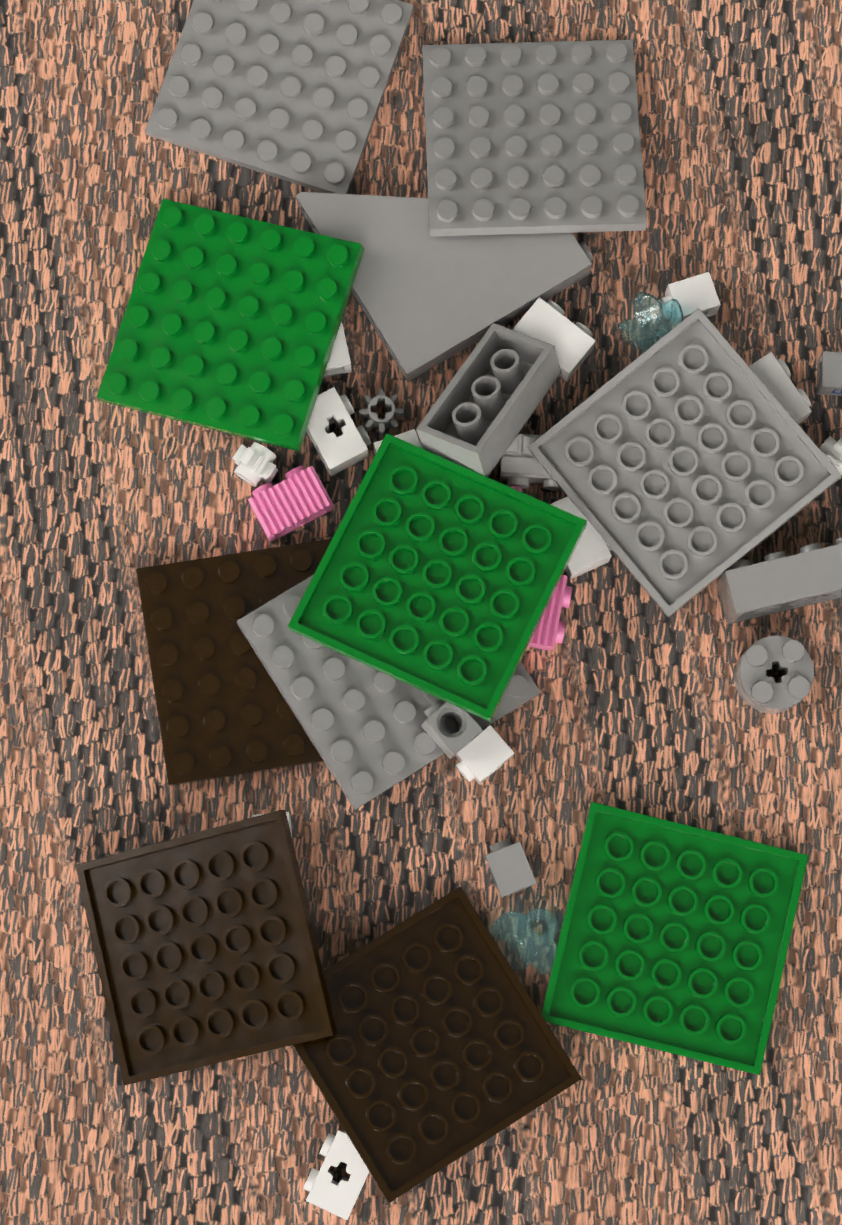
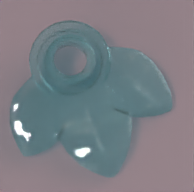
[618,292,684,353]
[489,908,558,975]

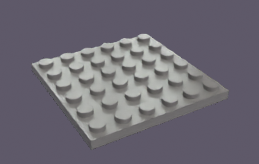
[145,0,414,194]
[422,39,647,237]
[528,308,842,618]
[237,575,541,810]

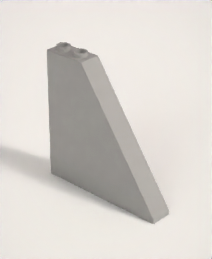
[296,192,593,382]

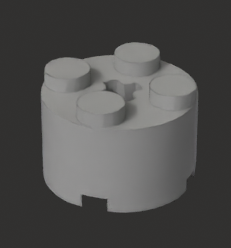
[734,635,814,714]

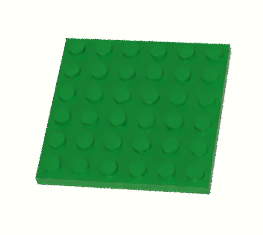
[97,199,364,452]
[288,433,587,722]
[541,802,808,1075]

